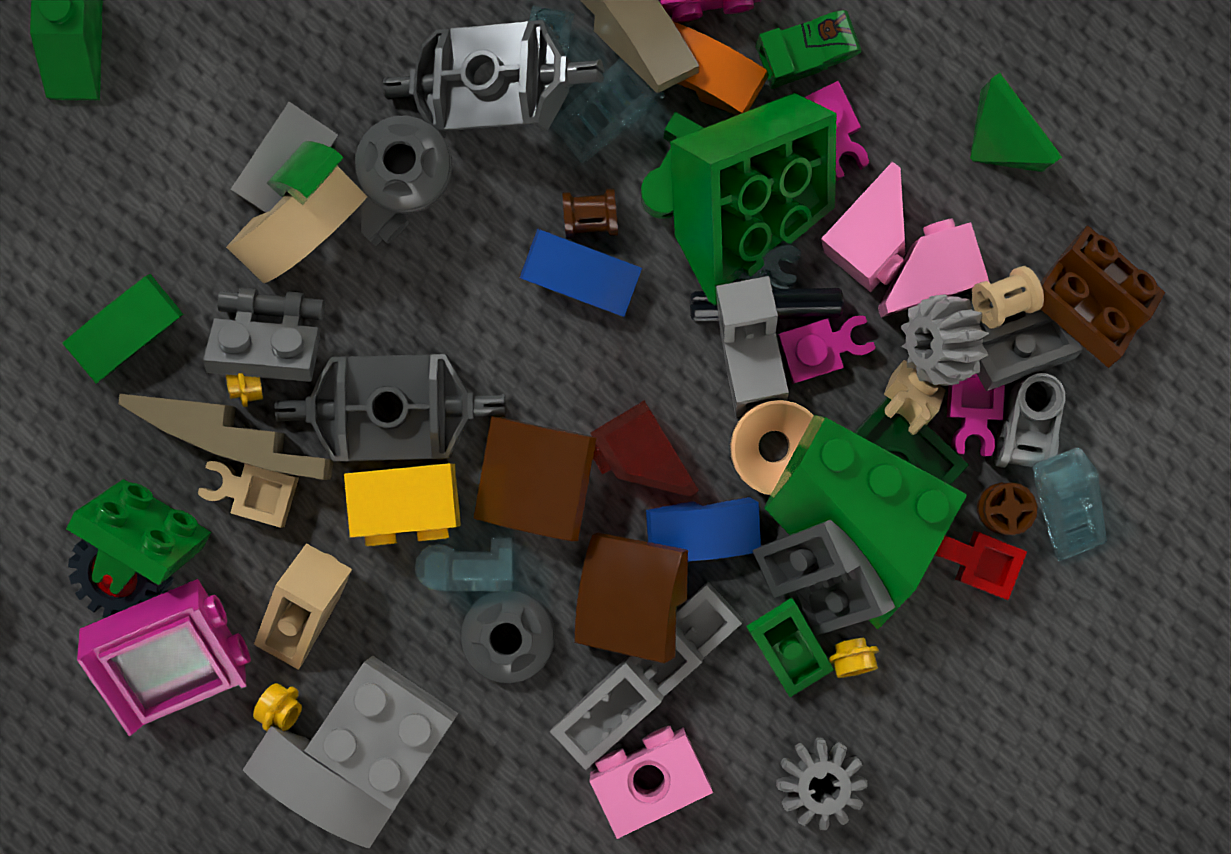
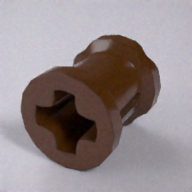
[562,188,618,239]

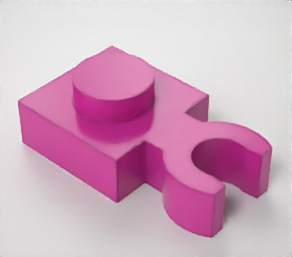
[804,81,869,181]
[777,316,876,384]
[947,374,1005,456]

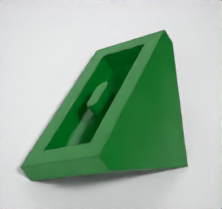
[970,73,1062,172]

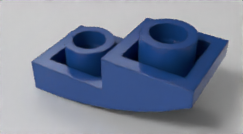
[519,229,642,317]
[646,497,761,561]

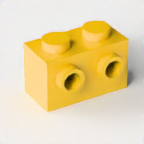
[344,463,461,546]

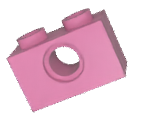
[589,726,713,839]

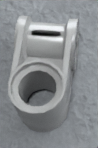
[994,373,1066,476]

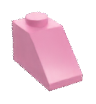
[821,161,906,293]
[878,218,990,317]

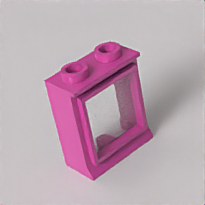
[77,579,251,736]

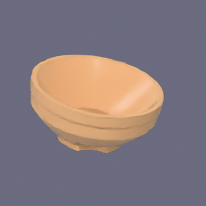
[730,400,814,495]

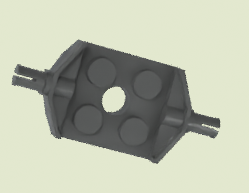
[382,20,604,138]
[275,354,506,461]

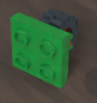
[66,479,212,618]

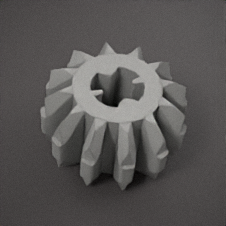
[901,294,989,386]
[776,738,867,830]

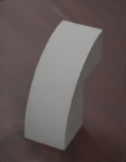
[716,276,789,417]
[243,726,398,848]

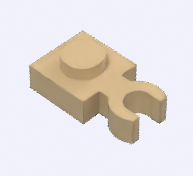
[884,360,946,435]
[198,461,299,528]

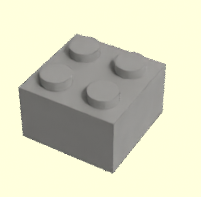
[304,656,458,811]

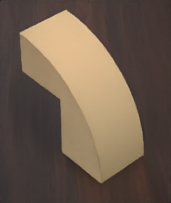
[226,167,367,283]

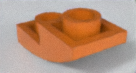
[673,21,769,115]

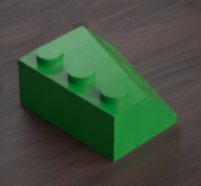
[670,93,837,306]
[764,415,967,629]

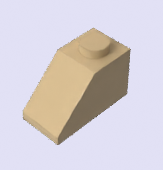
[254,543,352,670]

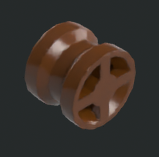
[977,482,1038,535]

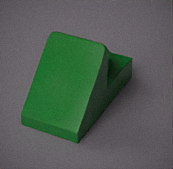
[746,598,834,697]

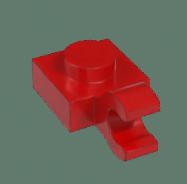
[935,531,1027,600]

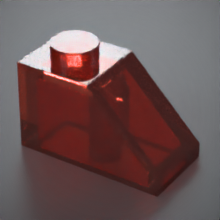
[590,400,699,496]

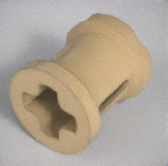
[972,266,1044,329]

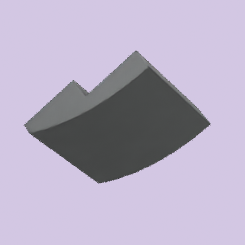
[752,520,895,636]

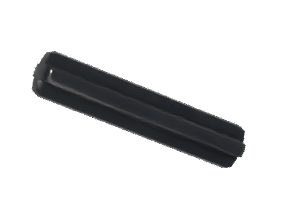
[690,288,844,321]

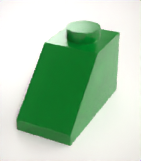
[30,0,103,100]

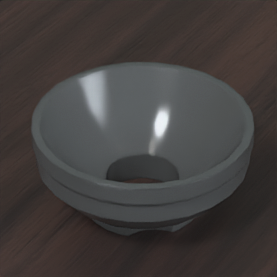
[355,115,452,213]
[461,588,555,683]

